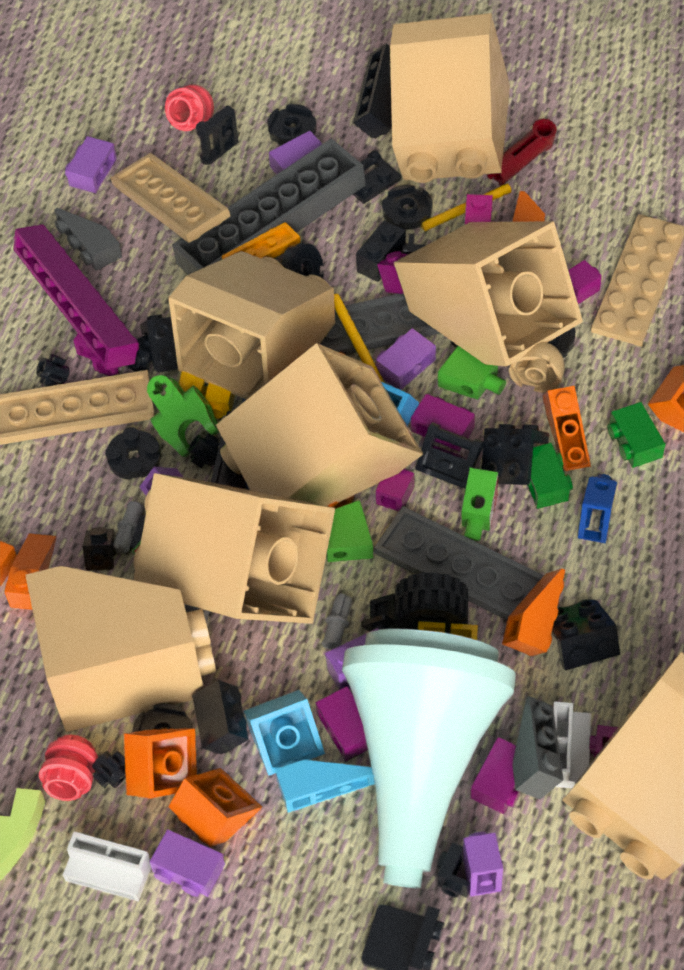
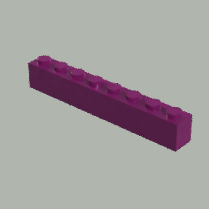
[13,224,139,370]

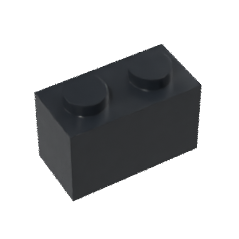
[356,220,406,282]
[192,680,249,754]

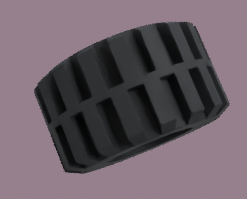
[394,572,468,634]

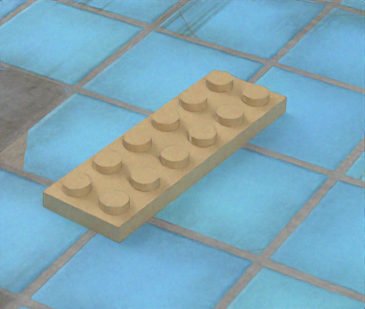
[110,153,231,243]
[591,214,684,347]
[0,370,155,445]

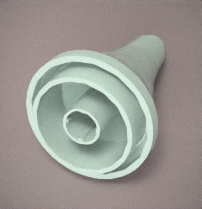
[342,629,516,888]

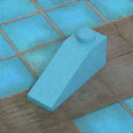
[275,760,375,812]

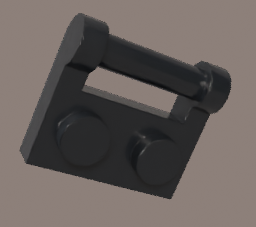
[196,105,239,165]
[353,150,402,204]
[415,422,484,489]

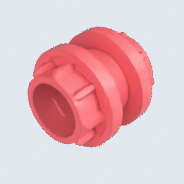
[165,84,214,131]
[39,735,98,801]

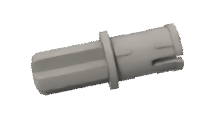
[113,501,145,554]
[322,594,352,649]

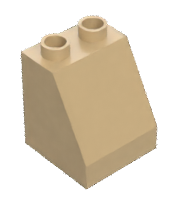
[390,13,510,183]
[394,221,583,366]
[168,251,335,400]
[216,343,423,506]
[133,473,335,624]
[25,566,216,732]
[562,652,684,880]

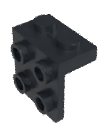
[140,314,178,373]
[481,424,549,485]
[551,599,620,671]
[361,904,444,970]

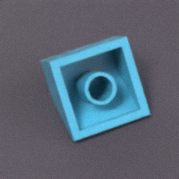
[243,690,325,775]

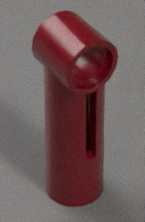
[486,118,557,186]

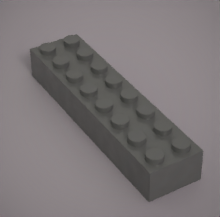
[172,138,366,275]

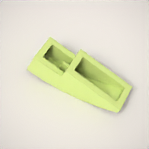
[0,788,45,881]

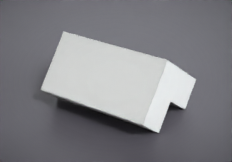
[553,702,591,788]
[63,832,151,901]

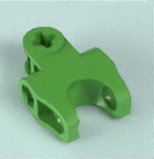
[147,375,219,457]

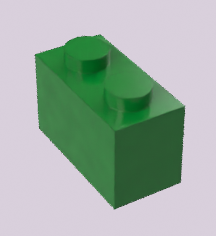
[607,402,665,468]
[527,443,573,509]

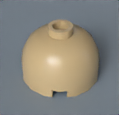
[509,341,565,393]

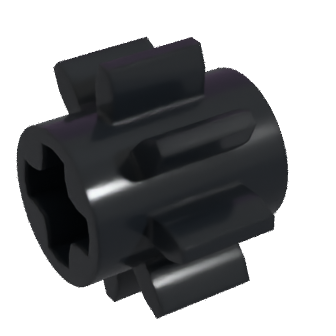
[36,354,69,386]
[188,433,220,469]
[92,750,126,788]

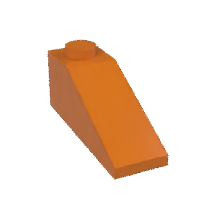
[4,533,57,610]

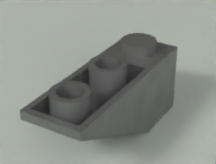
[54,208,122,271]
[512,696,563,799]

